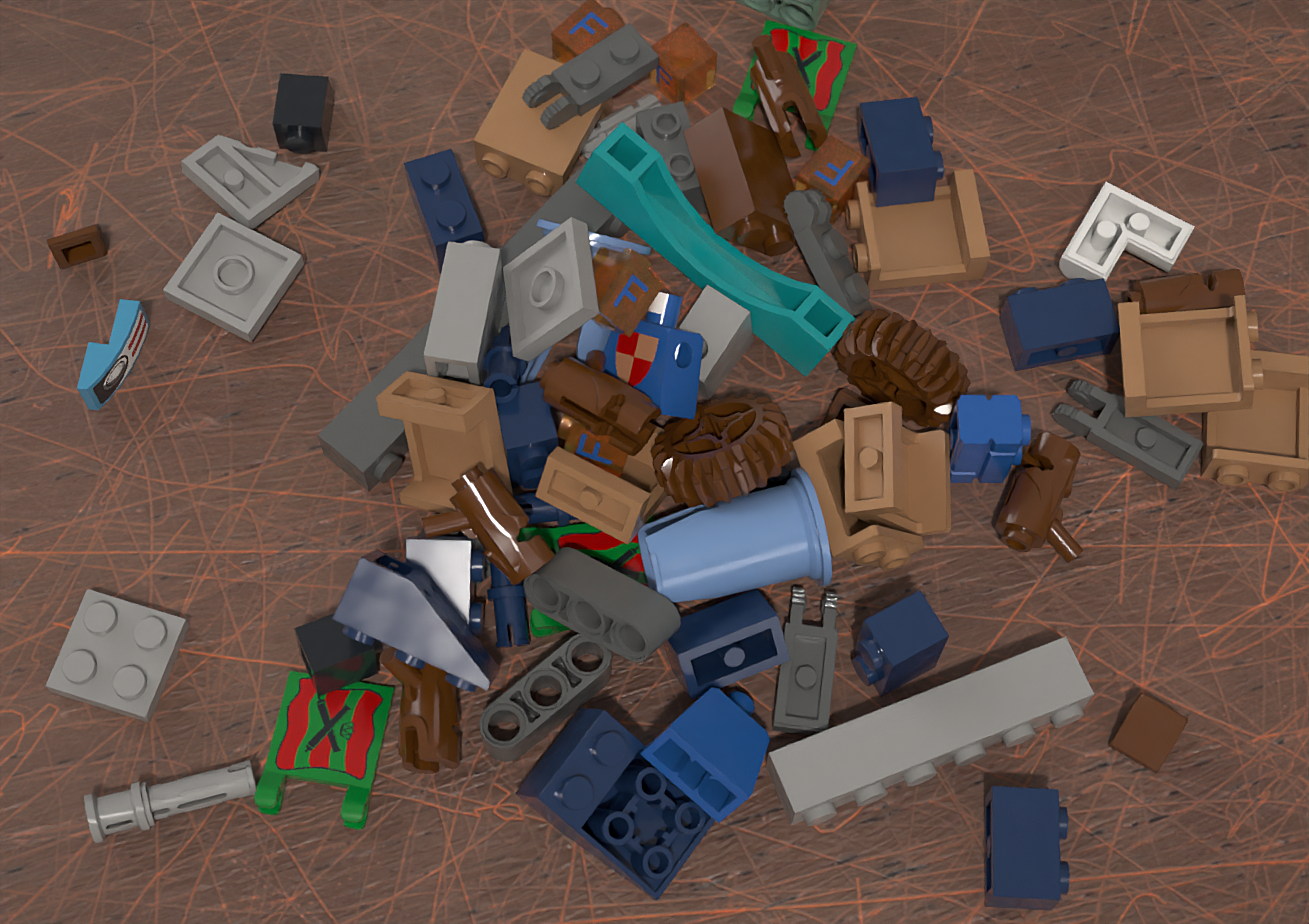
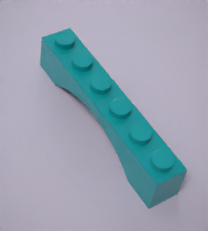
[575,122,856,377]

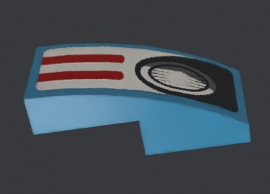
[77,299,150,410]

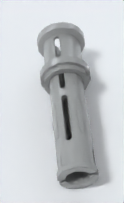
[84,760,257,843]

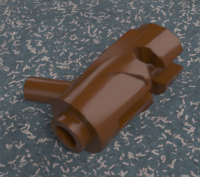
[750,35,828,158]
[1125,269,1245,315]
[540,350,662,456]
[995,432,1083,563]
[422,465,555,585]
[380,646,460,774]

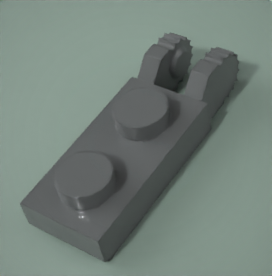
[522,23,659,130]
[783,189,874,318]
[1053,379,1204,490]
[772,587,839,736]

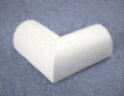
[1059,182,1194,282]

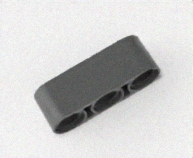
[523,547,681,662]
[479,634,612,762]

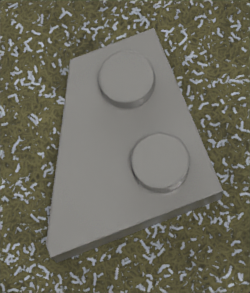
[181,135,319,230]

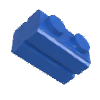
[946,395,1031,483]

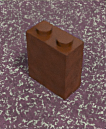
[683,107,797,257]

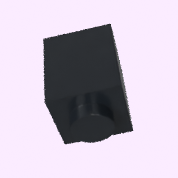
[272,73,334,154]
[294,613,383,697]

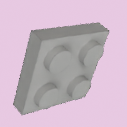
[163,213,304,342]
[503,217,599,362]
[46,589,190,723]

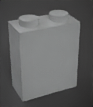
[423,240,506,387]

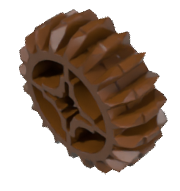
[835,309,971,427]
[650,394,794,508]

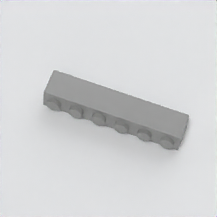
[766,636,1094,827]

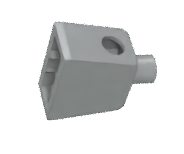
[679,285,754,400]

